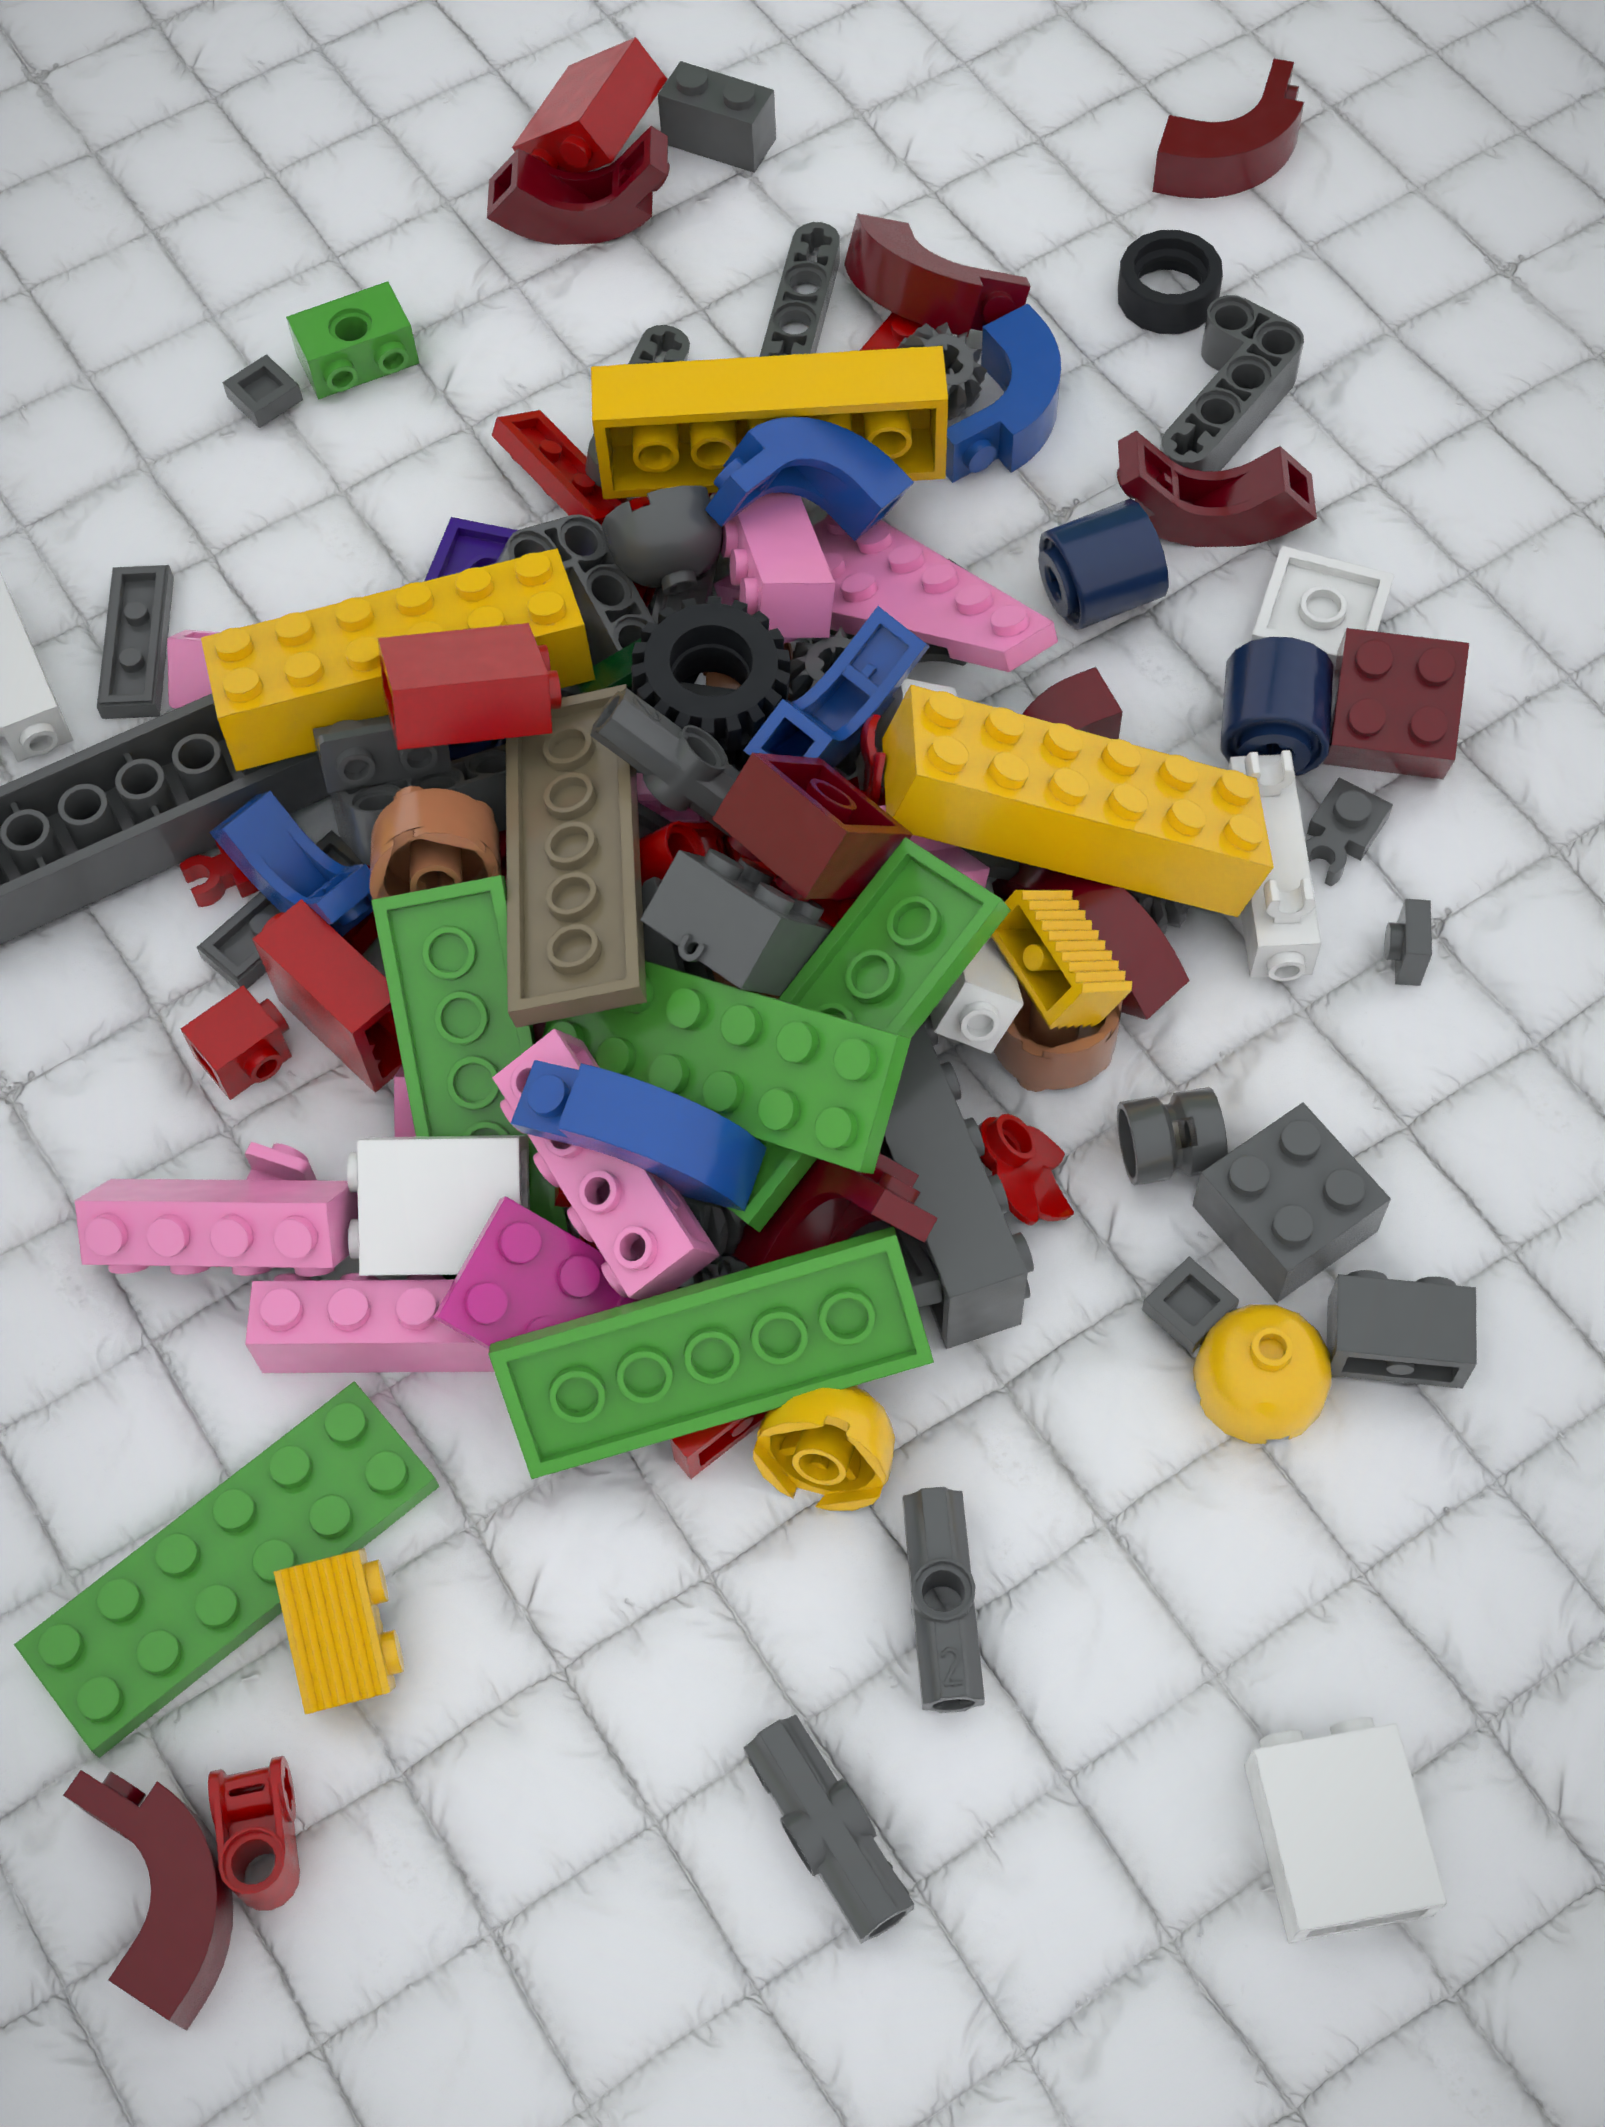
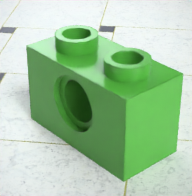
[286,281,419,400]

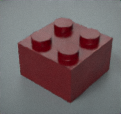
[1323,628,1469,779]
[712,753,913,902]

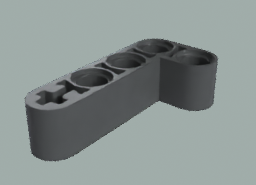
[1160,295,1304,471]
[496,515,655,692]
[330,744,506,866]

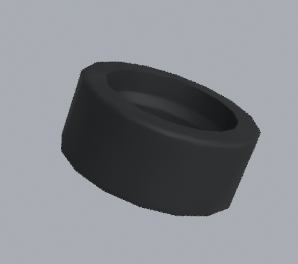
[1117,230,1223,334]

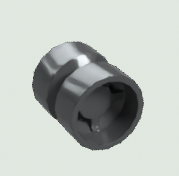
[1117,1087,1228,1186]

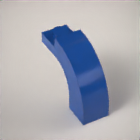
[946,303,1061,483]
[705,417,914,541]
[743,606,930,768]
[209,791,373,937]
[510,1060,767,1212]

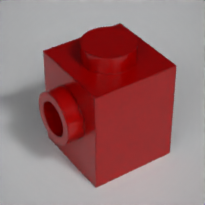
[180,985,292,1100]

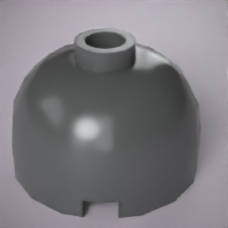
[602,486,723,595]

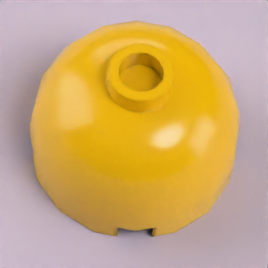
[1193,1304,1332,1444]
[753,1385,895,1511]

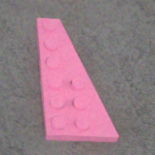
[713,514,1058,672]

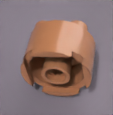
[370,786,501,899]
[994,978,1123,1092]

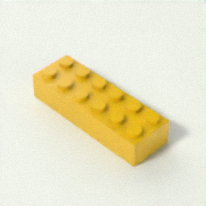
[591,346,948,499]
[201,548,595,772]
[882,685,1274,917]

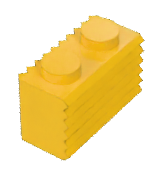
[991,890,1132,1030]
[274,1548,404,1714]

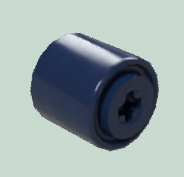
[1038,498,1169,630]
[1220,637,1334,776]

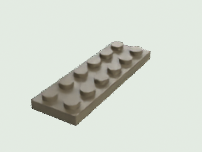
[506,684,647,1028]

